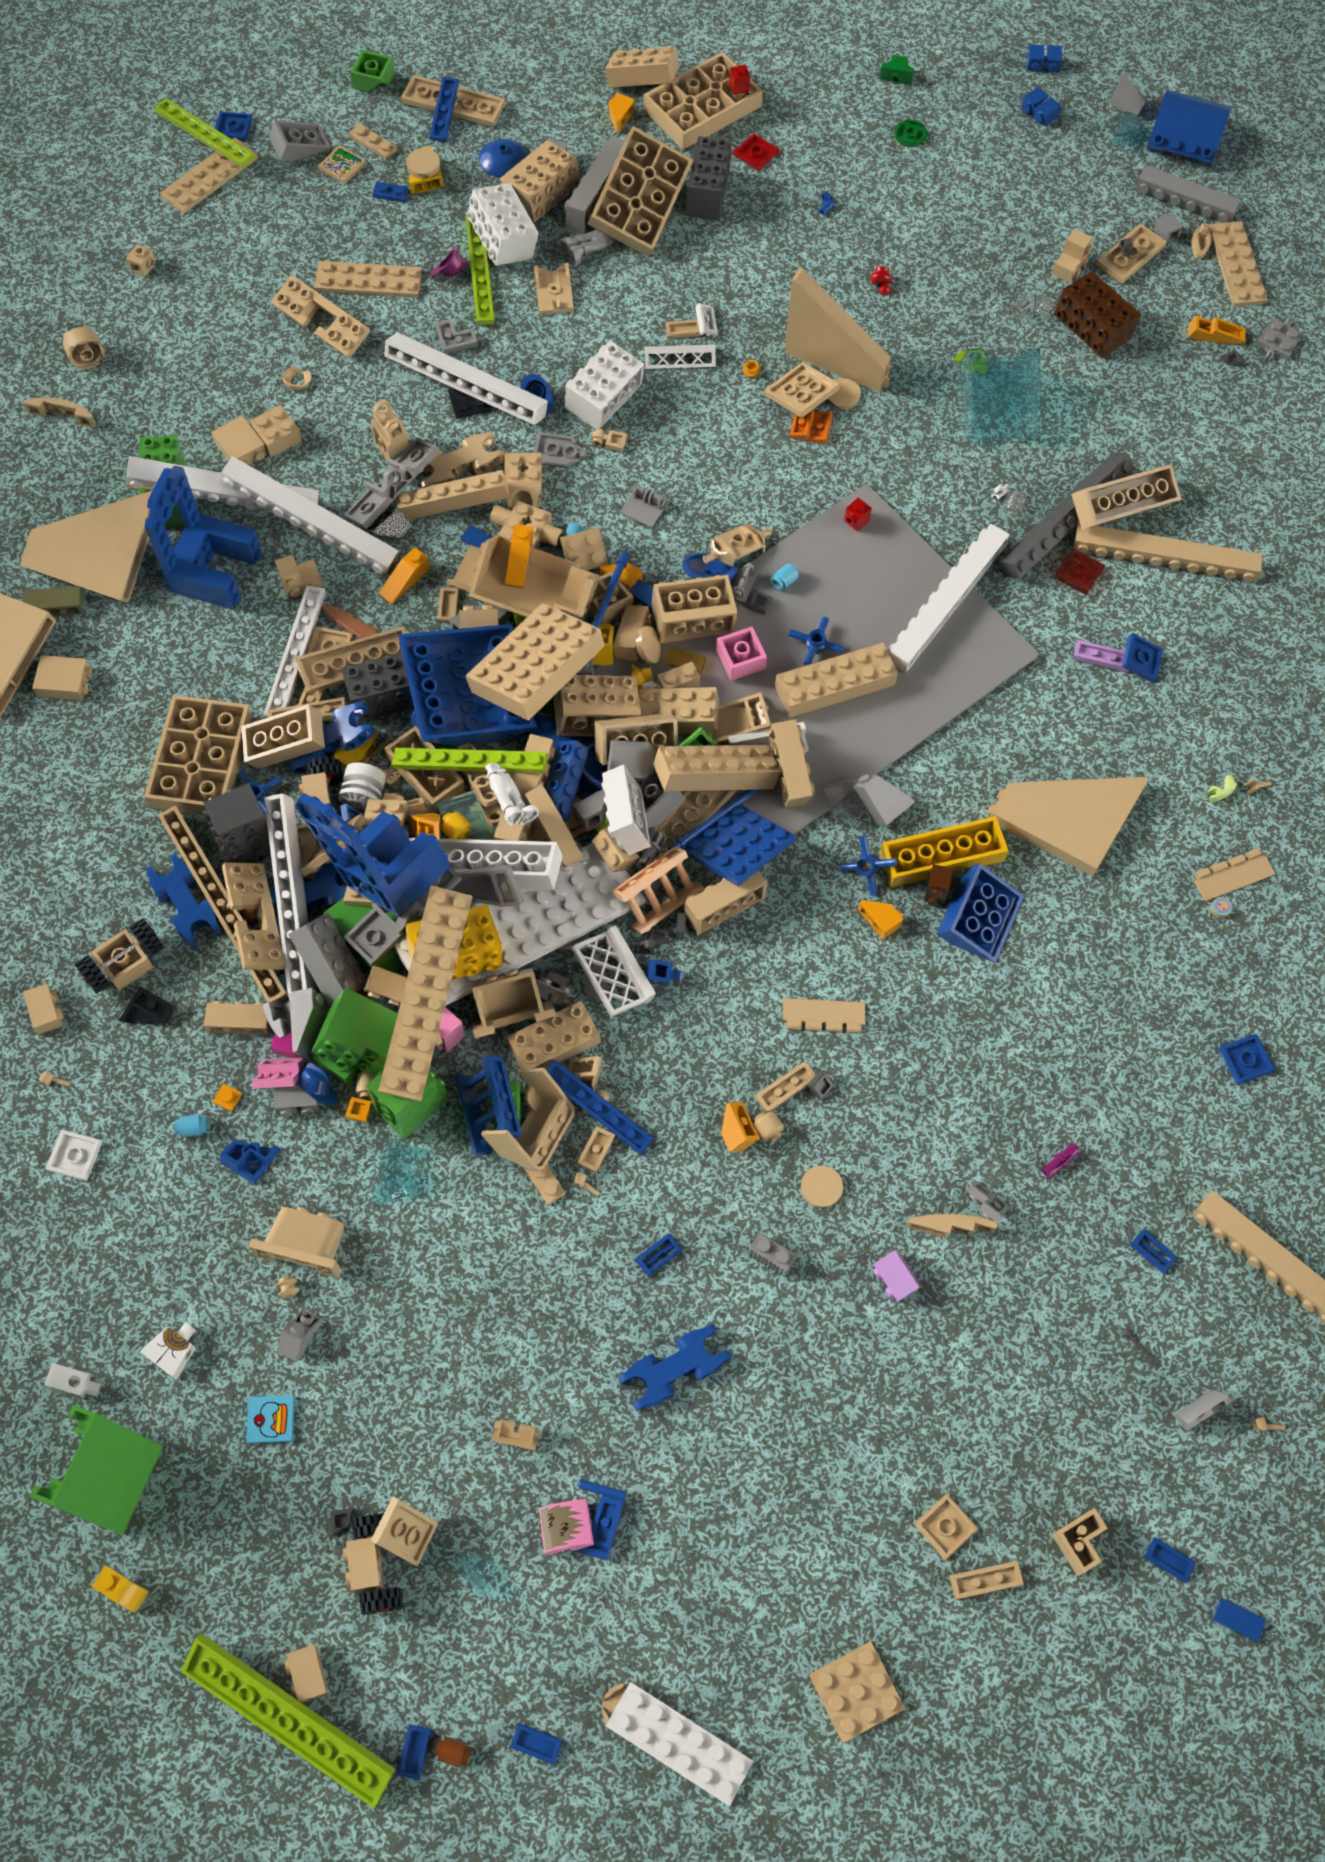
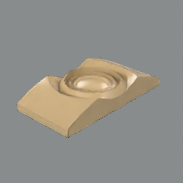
[692,692,771,746]

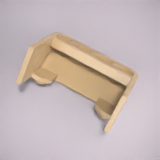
[481,1068,575,1171]

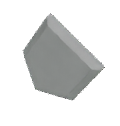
[533,432,588,467]
[607,740,657,781]

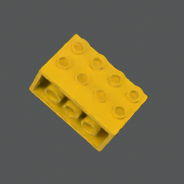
[406,904,502,981]

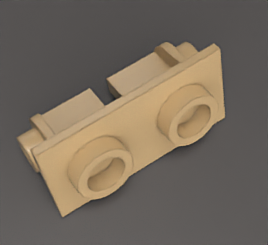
[491,1419,540,1450]

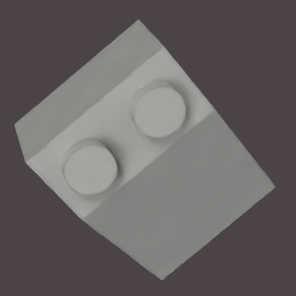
[269,120,332,162]
[289,988,330,1063]

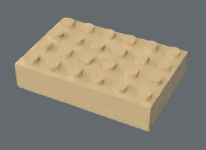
[643,52,763,150]
[587,126,693,256]
[466,603,605,721]
[144,695,253,815]

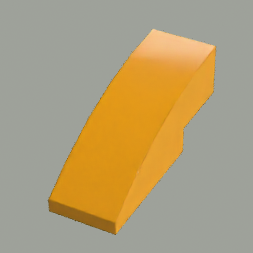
[1188,315,1246,344]

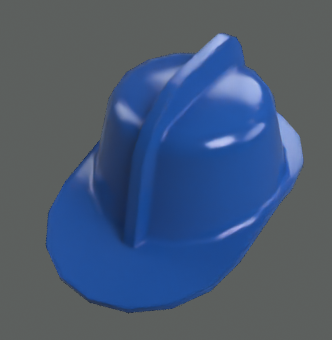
[520,374,554,415]
[296,1062,339,1105]

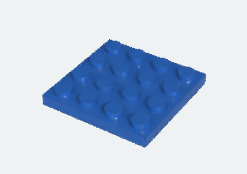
[683,805,795,887]

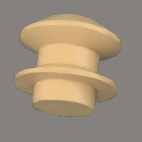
[275,1276,300,1298]

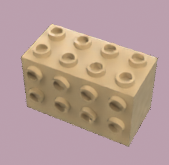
[500,140,580,223]
[553,674,641,737]

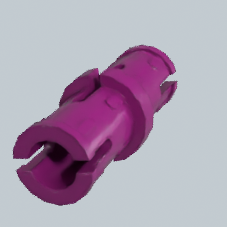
[1041,1143,1081,1179]

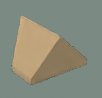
[568,1056,602,1091]

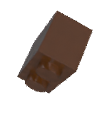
[924,864,953,907]

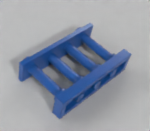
[455,1056,522,1155]

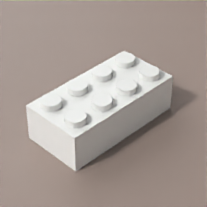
[602,764,651,855]

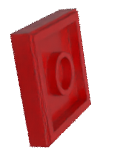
[733,133,780,171]

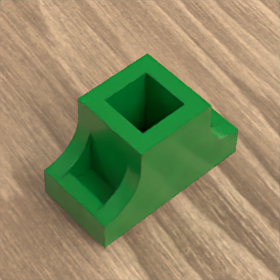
[880,55,914,84]

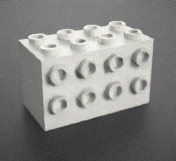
[467,183,539,266]
[564,341,644,429]

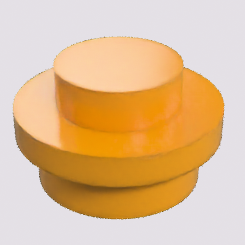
[743,360,760,377]

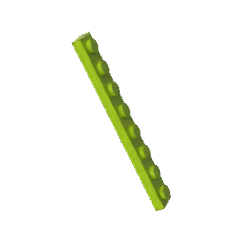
[154,98,255,168]
[465,214,494,325]
[391,748,548,773]

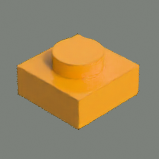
[213,1084,243,1112]
[345,1097,373,1124]

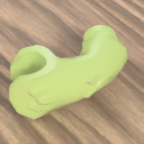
[1207,775,1237,802]

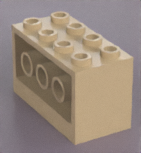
[651,575,737,644]

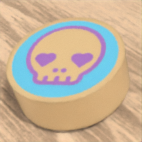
[1211,897,1232,918]

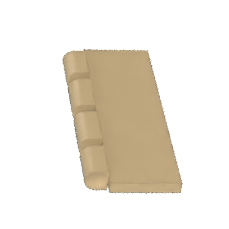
[1194,848,1275,901]
[783,998,865,1033]

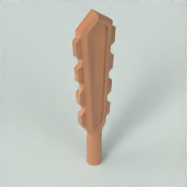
[321,603,378,639]

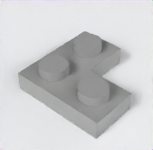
[435,319,478,354]
[967,1180,1010,1222]

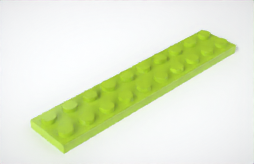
[181,1633,396,1808]

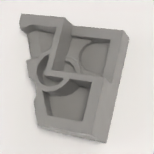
[1110,72,1148,120]
[263,1001,292,1038]
[1174,1390,1233,1430]

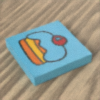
[246,1395,294,1444]

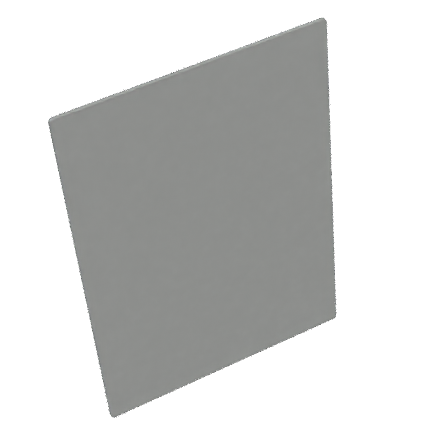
[594,484,1039,835]

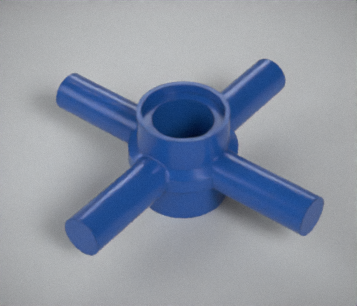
[788,617,845,666]
[237,771,283,815]
[840,835,897,895]

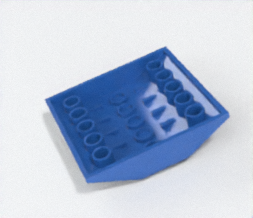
[398,624,537,746]

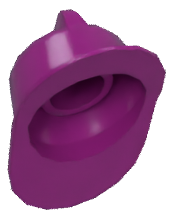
[429,245,466,277]

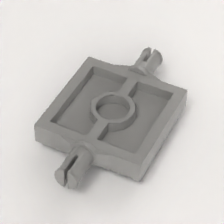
[1256,316,1302,362]

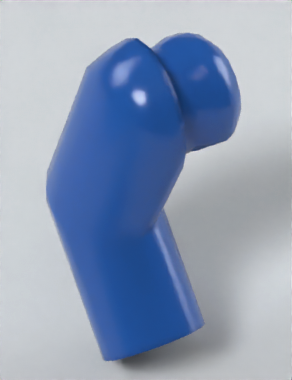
[818,191,834,216]

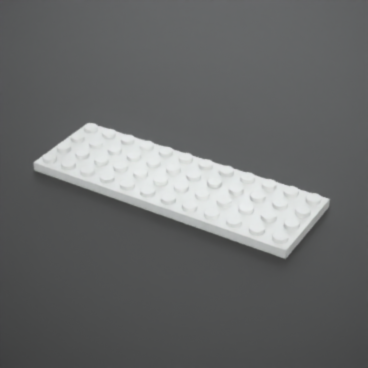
[393,843,646,1006]

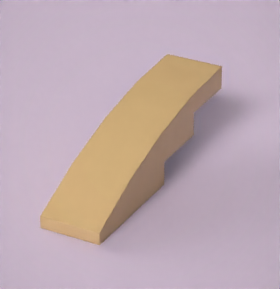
[525,784,583,868]
[906,1214,998,1238]

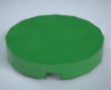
[894,119,927,147]

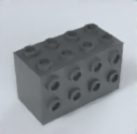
[341,653,414,723]
[203,783,271,863]

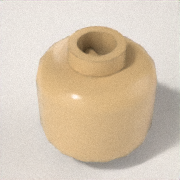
[753,1110,784,1143]

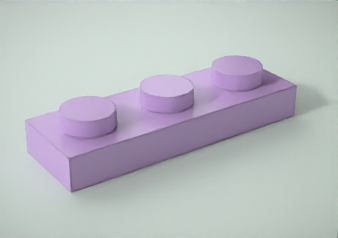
[1073,640,1129,673]

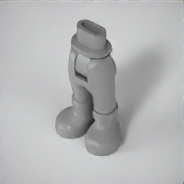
[560,229,616,267]

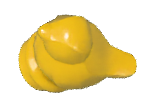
[631,664,654,690]

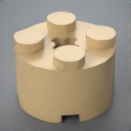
[63,326,105,370]

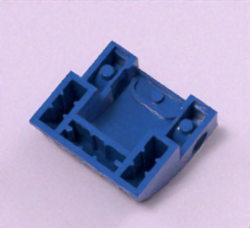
[1147,90,1231,167]

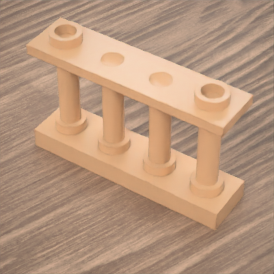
[612,846,704,934]

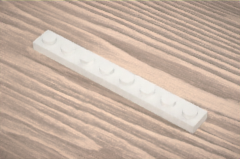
[263,585,326,719]

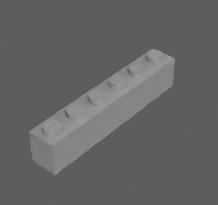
[1135,165,1241,223]

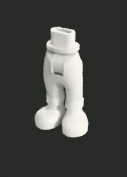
[485,763,539,826]

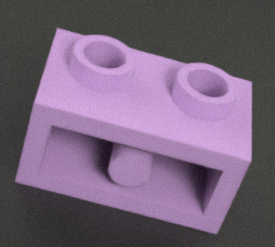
[873,1250,922,1302]

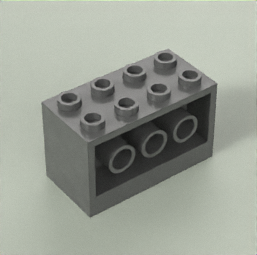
[686,136,732,221]

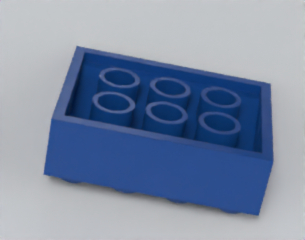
[937,863,1024,963]

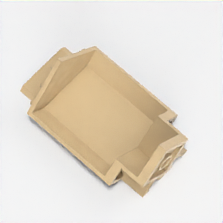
[452,535,600,621]

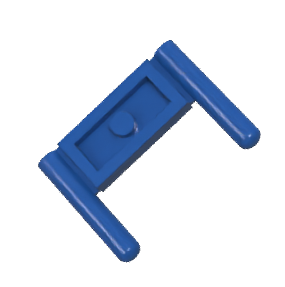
[568,1480,627,1561]

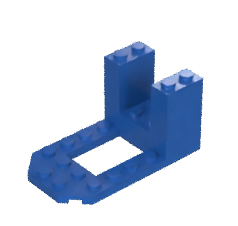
[145,466,262,610]
[295,793,451,917]

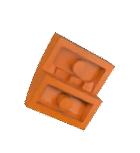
[790,409,833,444]

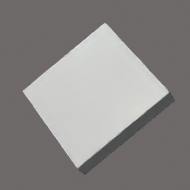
[46,1130,103,1181]

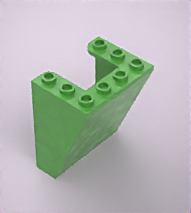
[29,1405,163,1535]

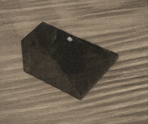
[362,508,412,539]

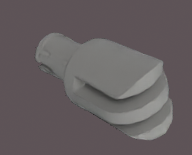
[638,827,667,869]

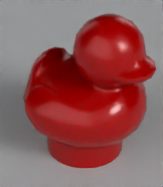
[870,266,893,296]

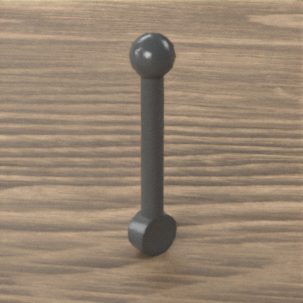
[1122,1329,1159,1365]

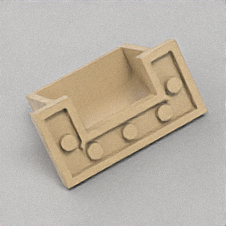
[471,969,556,1039]
[248,1207,344,1278]

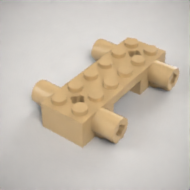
[458,500,564,603]

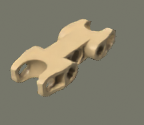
[421,432,505,488]
[457,743,502,827]

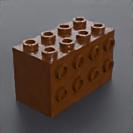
[1054,271,1141,358]

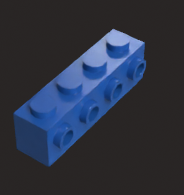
[545,740,589,822]

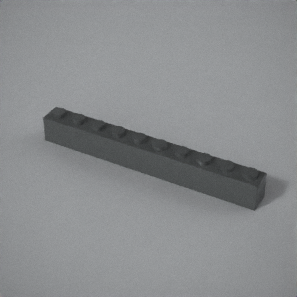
[998,452,1134,579]

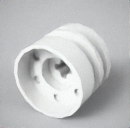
[338,763,386,811]

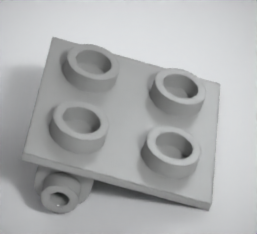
[620,484,669,528]

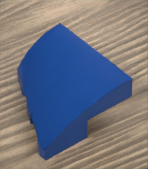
[220,1140,280,1185]

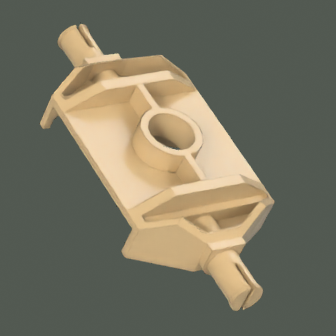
[703,524,772,566]

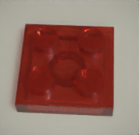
[1054,548,1106,595]

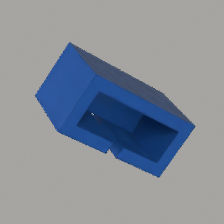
[1027,44,1062,73]
[1021,87,1061,126]

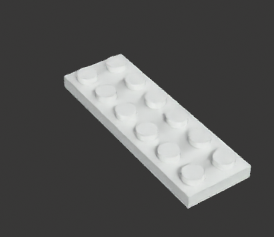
[606,1682,753,1806]

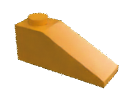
[505,524,534,588]
[378,547,430,604]
[410,813,443,841]

